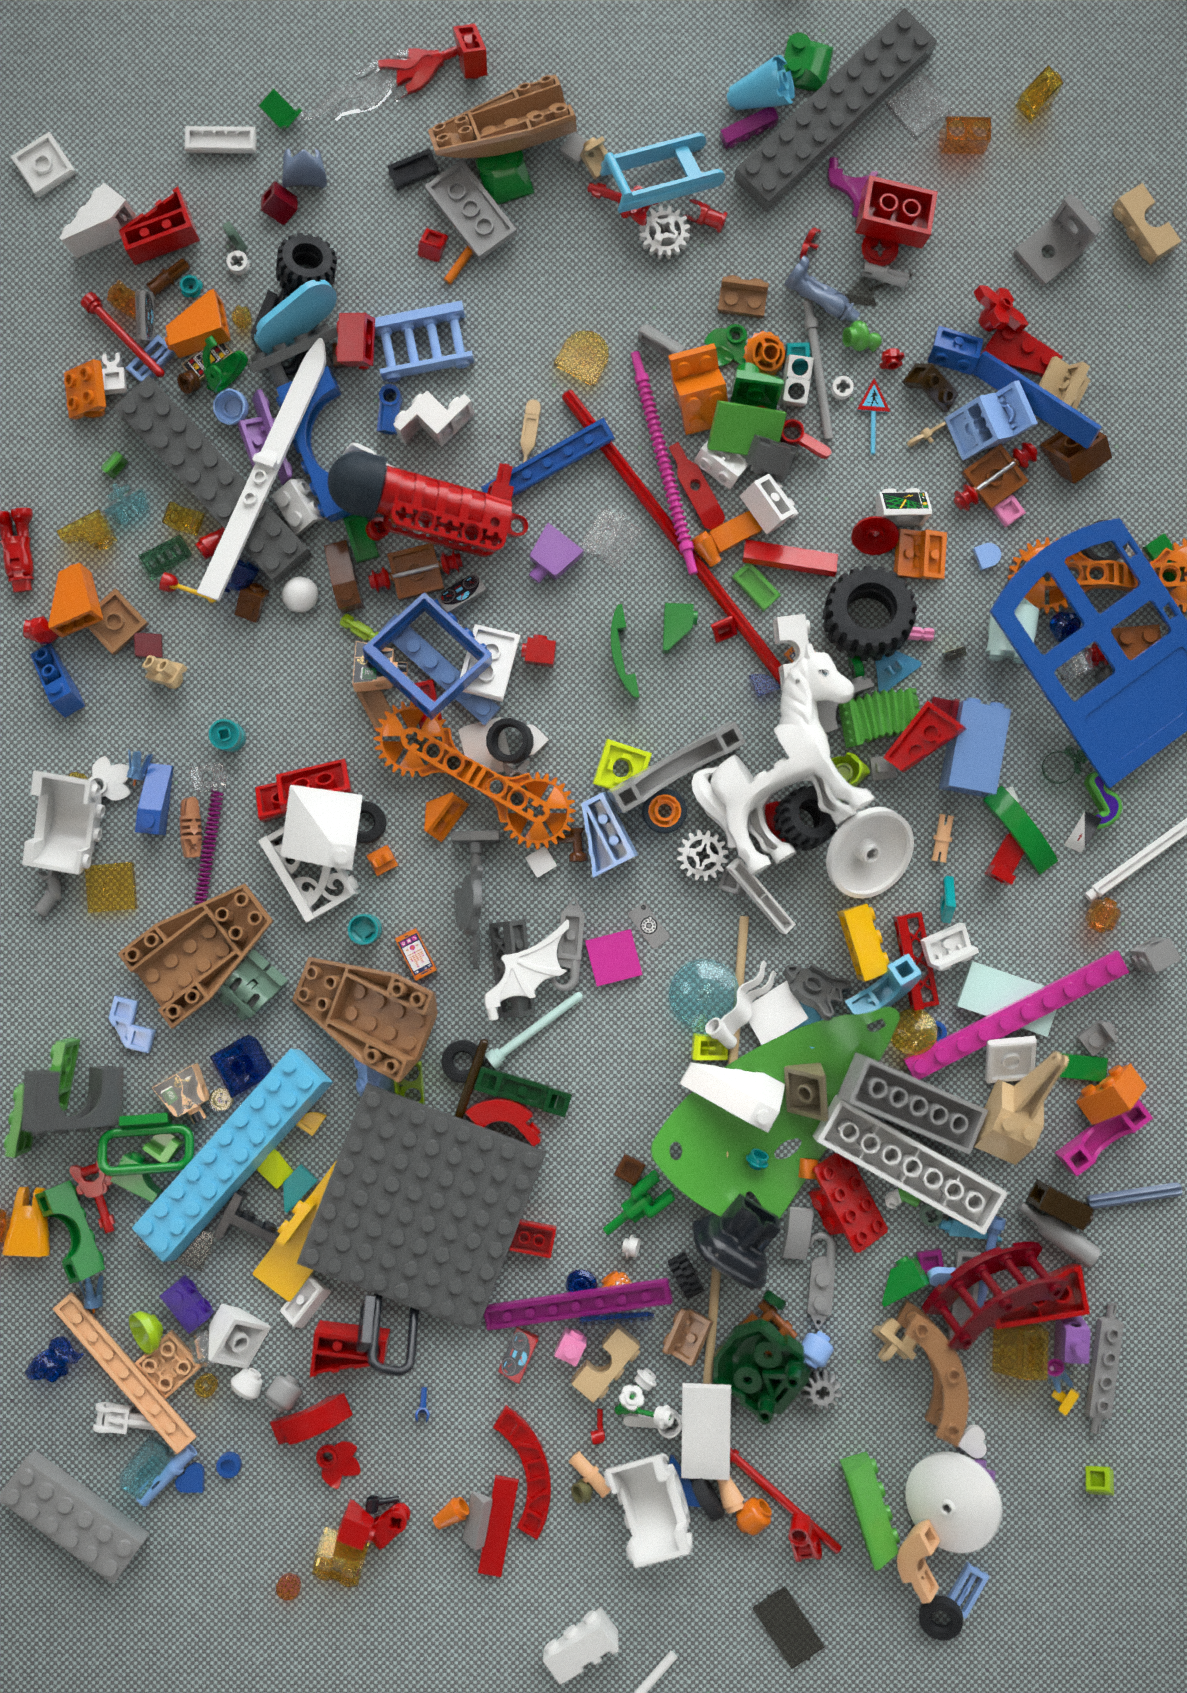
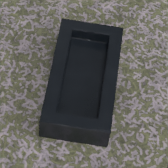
[387,148,440,191]

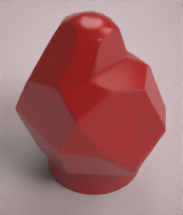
[23,616,59,645]

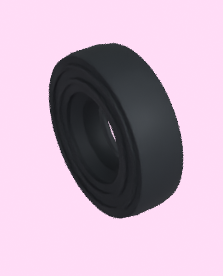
[356,801,386,844]
[441,1040,484,1083]
[692,1478,725,1522]
[919,1595,963,1641]

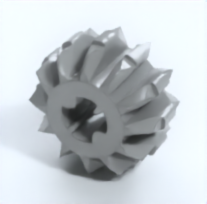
[801,1369,842,1412]

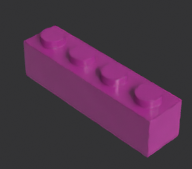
[719,107,779,149]

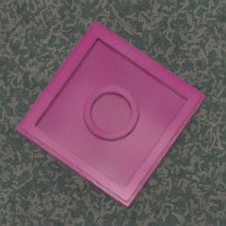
[585,929,643,987]

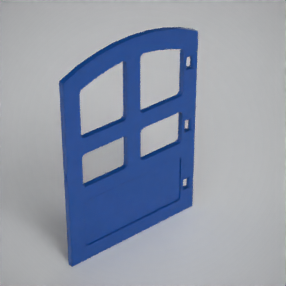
[989,518,1187,788]

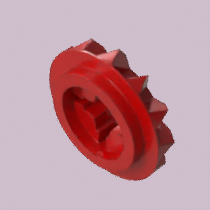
[861,236,899,266]

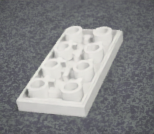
[681,1383,731,1480]

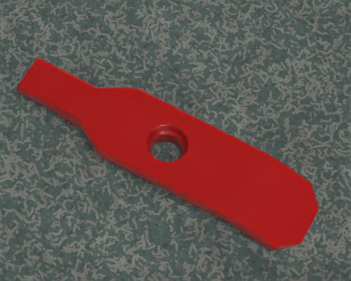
[668,442,725,530]

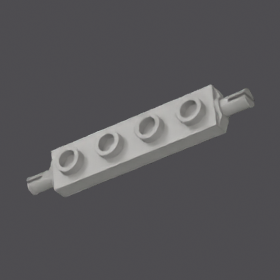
[1085,1302,1124,1434]

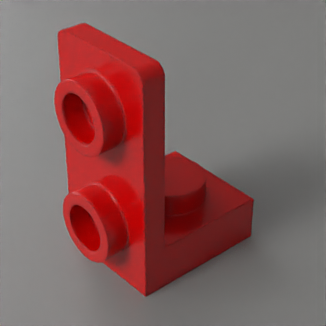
[984,833,1024,885]

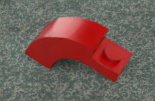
[465,1097,542,1147]
[270,1392,353,1445]

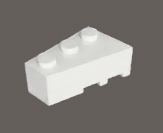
[543,1607,619,1685]

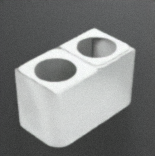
[780,355,814,407]

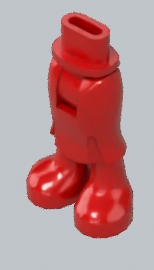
[0,508,34,593]

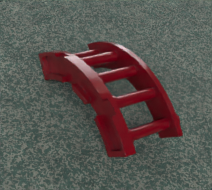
[921,1241,1069,1350]

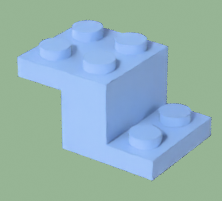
[944,380,1038,461]

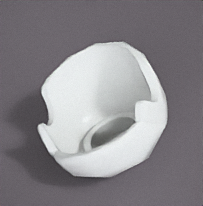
[282,577,319,613]

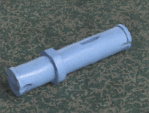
[136,1444,197,1507]

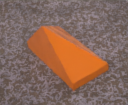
[424,792,469,843]

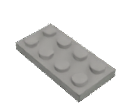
[425,159,517,260]

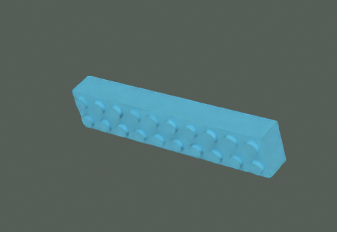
[132,1049,333,1262]

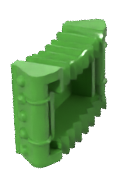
[838,688,920,748]

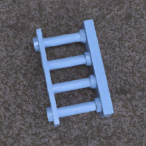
[375,300,474,382]

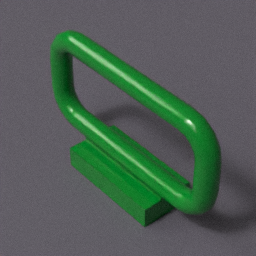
[97,1113,194,1176]

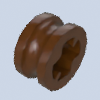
[177,370,200,394]

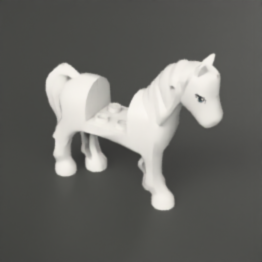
[692,644,874,876]

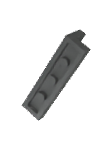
[489,920,536,1018]

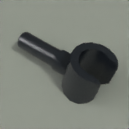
[365,1495,399,1513]

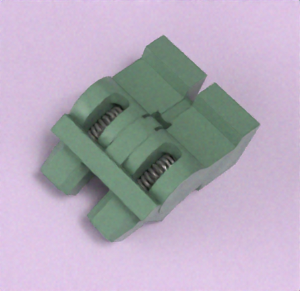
[219,949,288,1021]

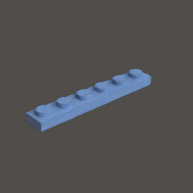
[380,614,501,726]

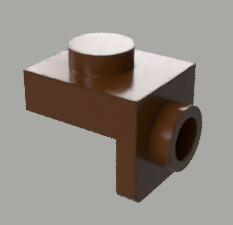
[234,583,270,623]

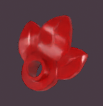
[316,1441,361,1489]

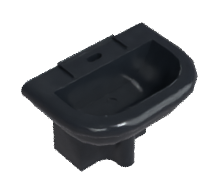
[692,1194,781,1290]

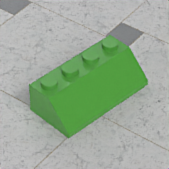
[839,1451,900,1571]

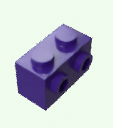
[159,1275,214,1334]

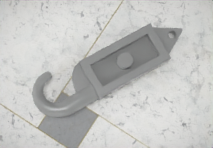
[551,897,585,992]
[806,1232,836,1329]

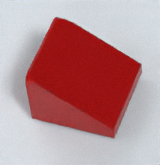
[418,228,448,262]

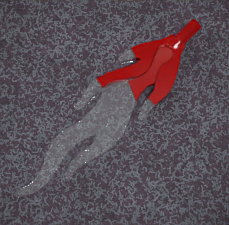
[297,45,458,120]

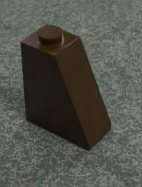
[1026,1179,1094,1231]

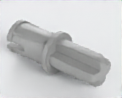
[861,262,909,287]

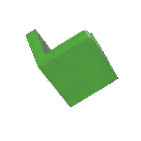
[142,1133,184,1163]

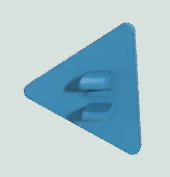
[875,650,922,693]

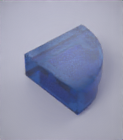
[749,673,780,698]

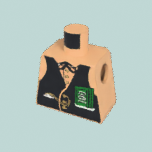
[352,641,408,692]
[152,1063,210,1124]

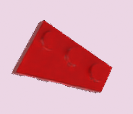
[979,325,1063,377]
[883,700,966,773]

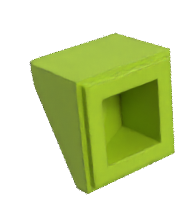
[1085,1466,1114,1496]

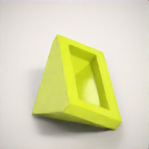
[256,1149,294,1190]

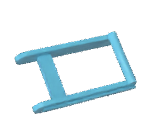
[600,133,725,213]

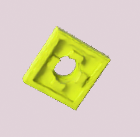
[592,739,652,789]

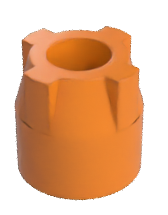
[798,1158,819,1179]

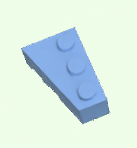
[581,792,638,878]

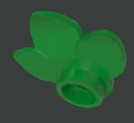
[704,324,747,367]

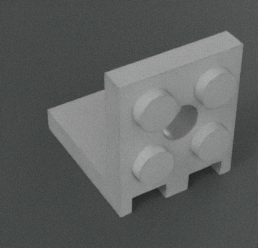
[1013,194,1102,287]

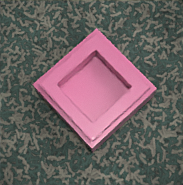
[992,494,1026,528]

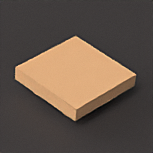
[134,1330,203,1399]

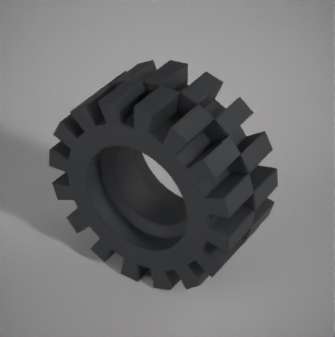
[667,1252,705,1300]

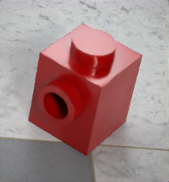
[521,634,557,667]

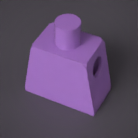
[529,523,584,584]
[1054,1316,1090,1364]

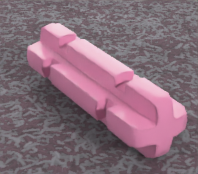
[907,627,934,642]

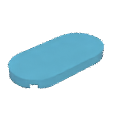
[254,279,337,353]

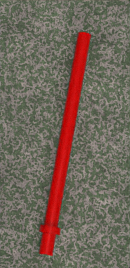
[730,1447,842,1554]

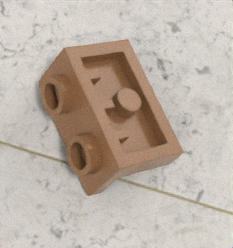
[717,275,769,319]

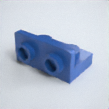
[927,326,984,375]

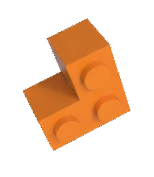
[1076,1063,1147,1125]

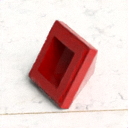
[711,616,738,644]

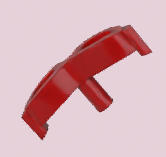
[799,227,822,260]

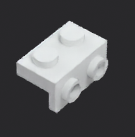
[272,479,326,535]
[920,922,979,971]

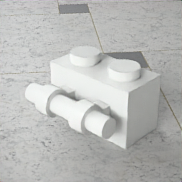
[740,474,799,534]

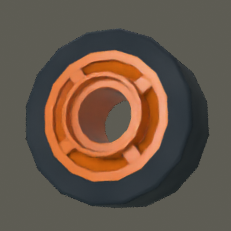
[642,788,687,834]

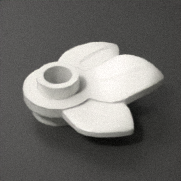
[89,756,131,801]

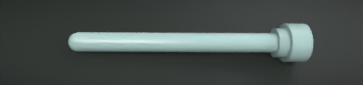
[485,992,583,1069]

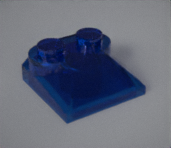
[209,1034,272,1098]

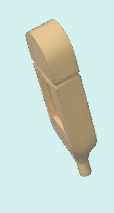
[520,399,541,463]

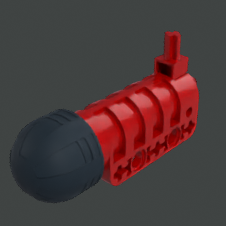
[327,451,528,557]

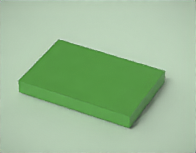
[707,400,787,455]

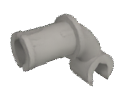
[34,869,62,916]

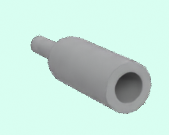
[1017,1202,1101,1268]

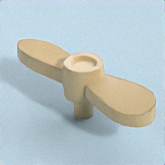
[907,421,947,448]

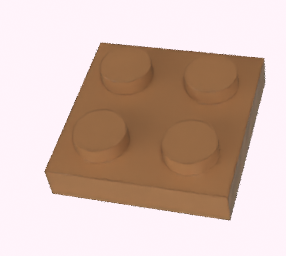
[88,588,149,655]

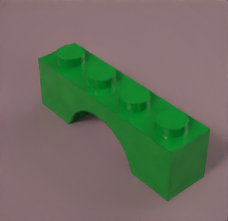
[35,1180,105,1284]

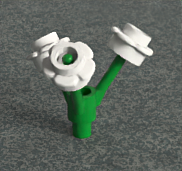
[615,1368,674,1430]

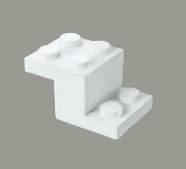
[393,391,474,447]

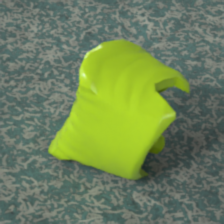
[831,752,870,801]

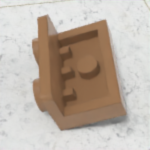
[662,1308,714,1366]

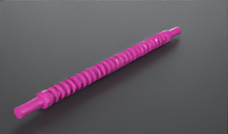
[631,351,698,575]

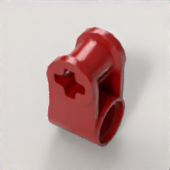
[372,1502,411,1550]
[788,1512,822,1563]

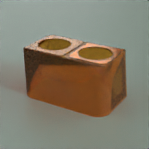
[939,116,991,154]

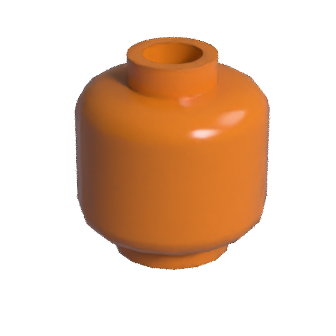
[736,1497,772,1536]

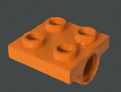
[64,359,106,420]

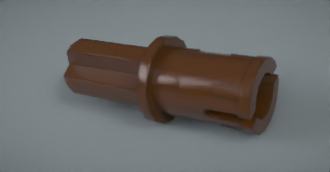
[146,258,190,297]

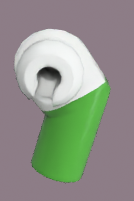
[885,1188,921,1209]

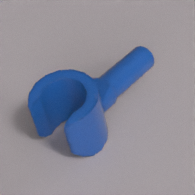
[415,1387,430,1423]

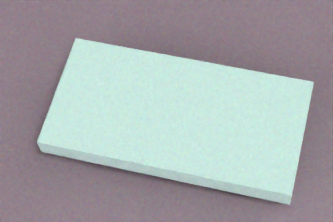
[956,961,1056,1037]

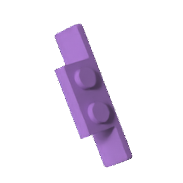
[237,389,293,485]

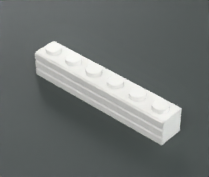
[726,858,796,934]

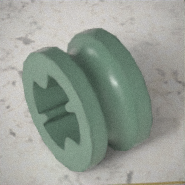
[919,1203,943,1227]

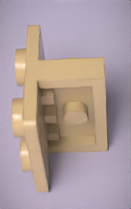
[1039,356,1090,409]

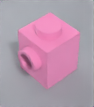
[554,1327,587,1366]

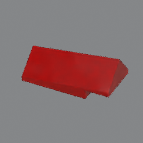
[255,759,354,823]

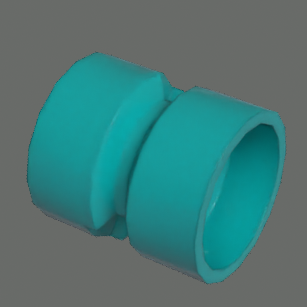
[209,719,246,752]
[347,914,383,945]

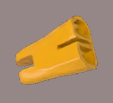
[2,1187,50,1257]

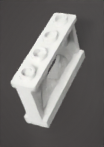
[258,826,359,923]

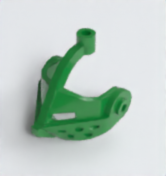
[202,335,248,394]

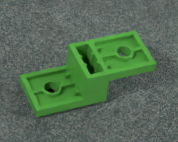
[4,1038,80,1158]

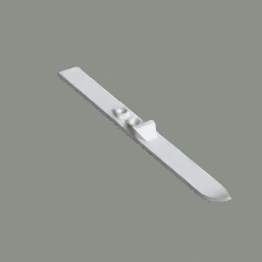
[197,338,326,601]

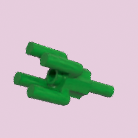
[603,1169,676,1236]

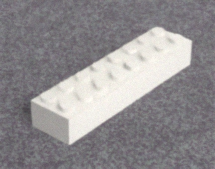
[813,1095,1008,1235]

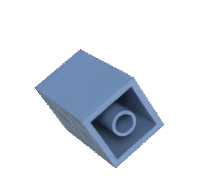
[939,698,1011,797]

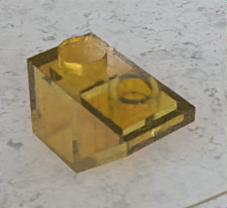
[1015,65,1064,123]

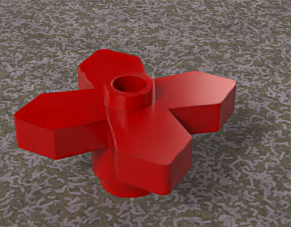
[973,285,1029,332]

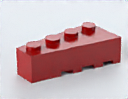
[984,1263,1090,1329]

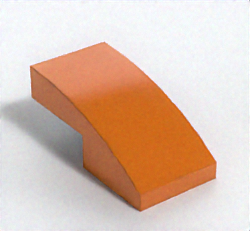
[708,511,763,553]

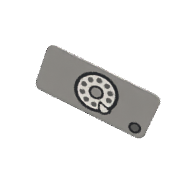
[628,903,670,949]

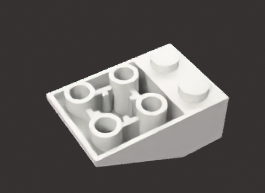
[59,182,137,258]

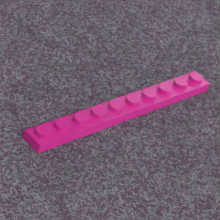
[903,950,1129,1080]

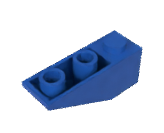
[30,643,85,718]

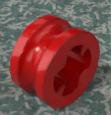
[365,517,389,541]

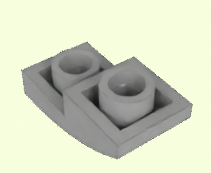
[781,1206,813,1260]

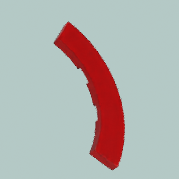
[493,1405,551,1540]

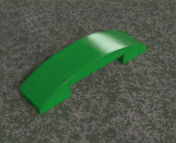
[610,604,640,700]
[982,786,1058,875]

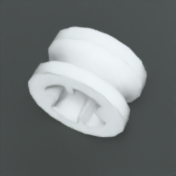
[227,251,250,275]
[831,376,854,400]

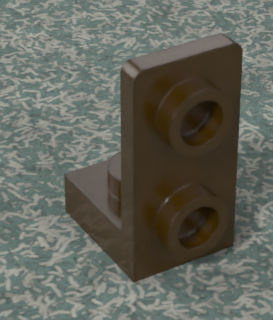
[902,363,959,412]

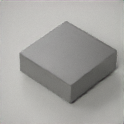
[560,132,587,166]

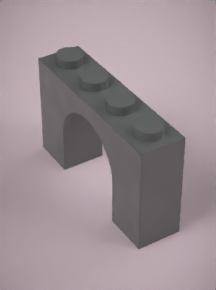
[22,1065,124,1136]

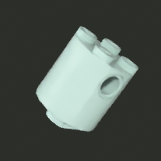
[985,598,1039,664]

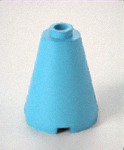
[727,55,795,110]

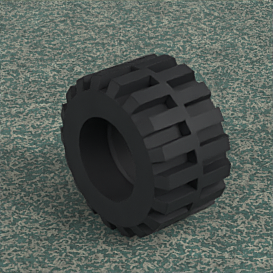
[276,233,337,292]
[773,786,837,851]

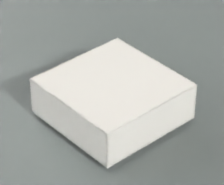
[525,847,557,878]

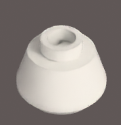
[231,1368,262,1400]

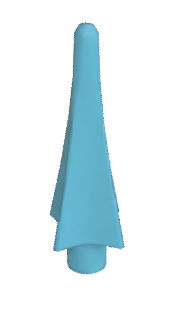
[938,1217,1002,1242]

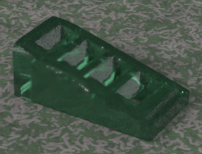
[138,535,192,580]

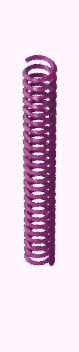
[193,789,224,905]

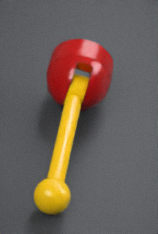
[159,572,216,603]

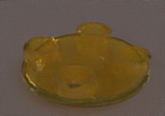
[891,1008,938,1056]

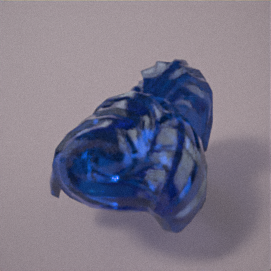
[24,1336,84,1383]

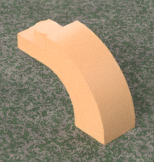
[897,1519,940,1604]

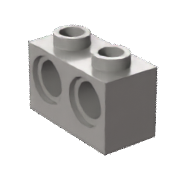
[1129,937,1181,973]

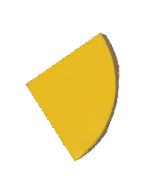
[296,1112,327,1136]

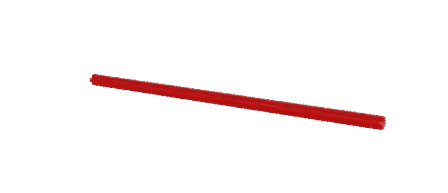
[562,389,781,686]

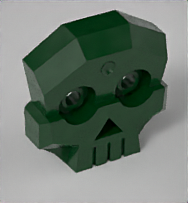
[713,1318,810,1424]

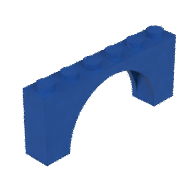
[276,366,352,523]

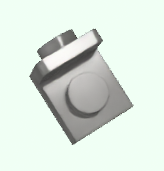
[1076,1020,1119,1056]

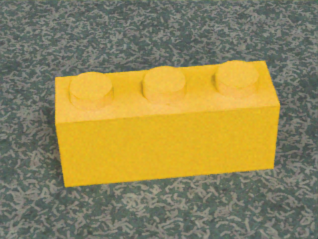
[837,903,890,981]

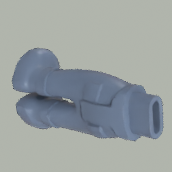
[784,256,860,324]

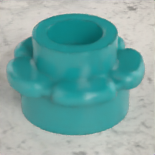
[180,275,203,298]
[746,1148,769,1170]

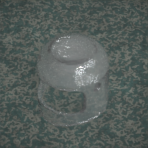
[1057,647,1095,681]

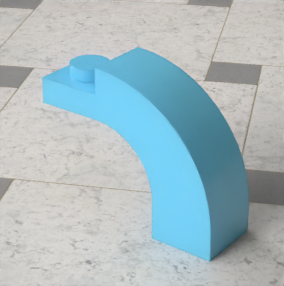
[845,954,922,1014]

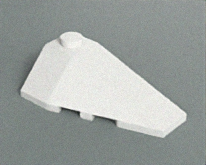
[680,1062,785,1132]

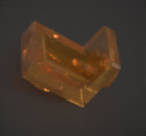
[107,280,136,321]

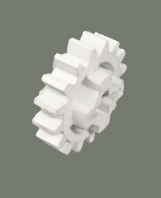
[640,206,690,259]
[677,830,728,881]

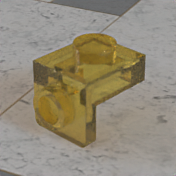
[162,501,205,537]

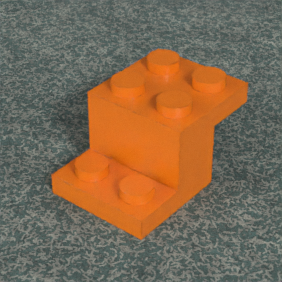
[668,343,728,435]

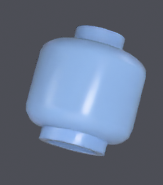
[801,1331,834,1370]

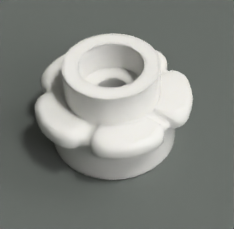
[622,1235,641,1258]

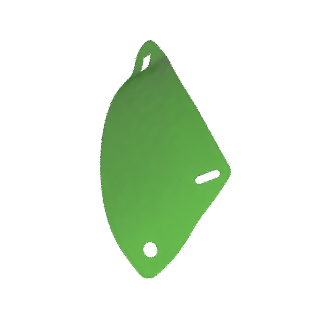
[651,1007,900,1219]

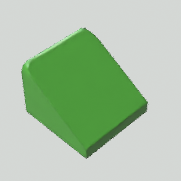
[101,451,128,479]

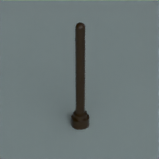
[454,1039,489,1119]

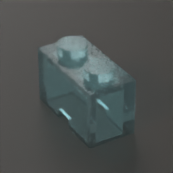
[119,1435,171,1500]

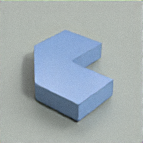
[108,995,156,1053]

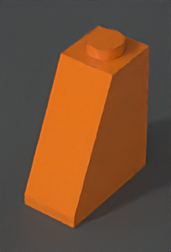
[165,289,231,358]
[48,562,104,638]

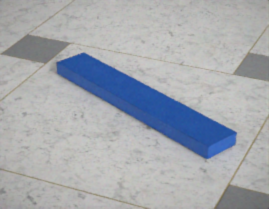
[972,351,1102,449]
[481,417,615,498]

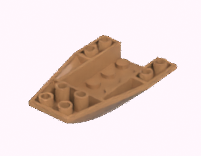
[428,75,577,158]
[117,884,273,1029]
[292,957,438,1082]

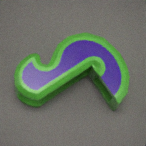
[1084,772,1123,829]

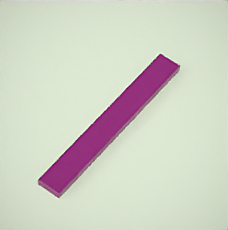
[483,1278,673,1331]

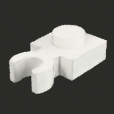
[102,353,127,395]

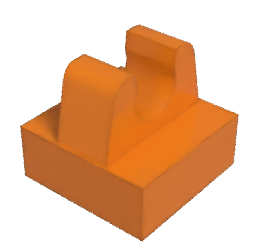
[366,845,399,876]

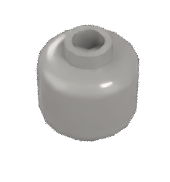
[266,1373,302,1412]

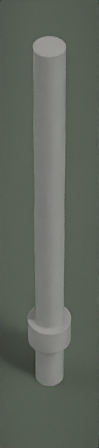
[803,300,834,441]

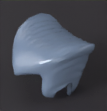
[282,148,327,188]

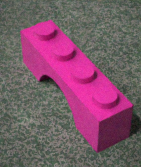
[1055,1099,1153,1176]

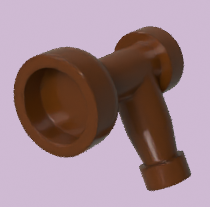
[556,828,588,862]

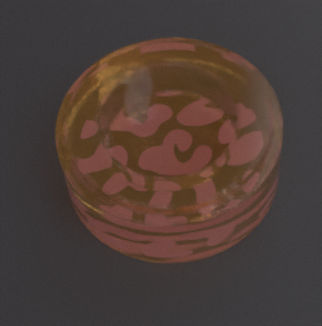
[276,1573,301,1600]

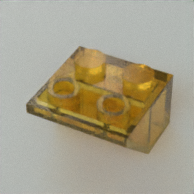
[992,1324,1049,1381]
[312,1527,370,1587]

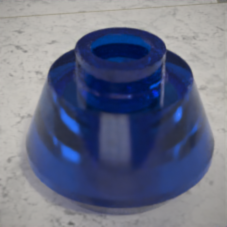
[1049,612,1081,643]
[565,1269,598,1293]

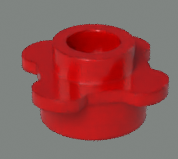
[879,348,905,370]

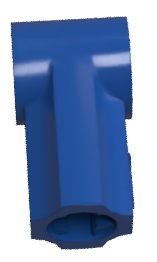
[377,384,403,435]

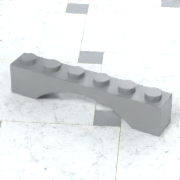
[607,722,746,813]

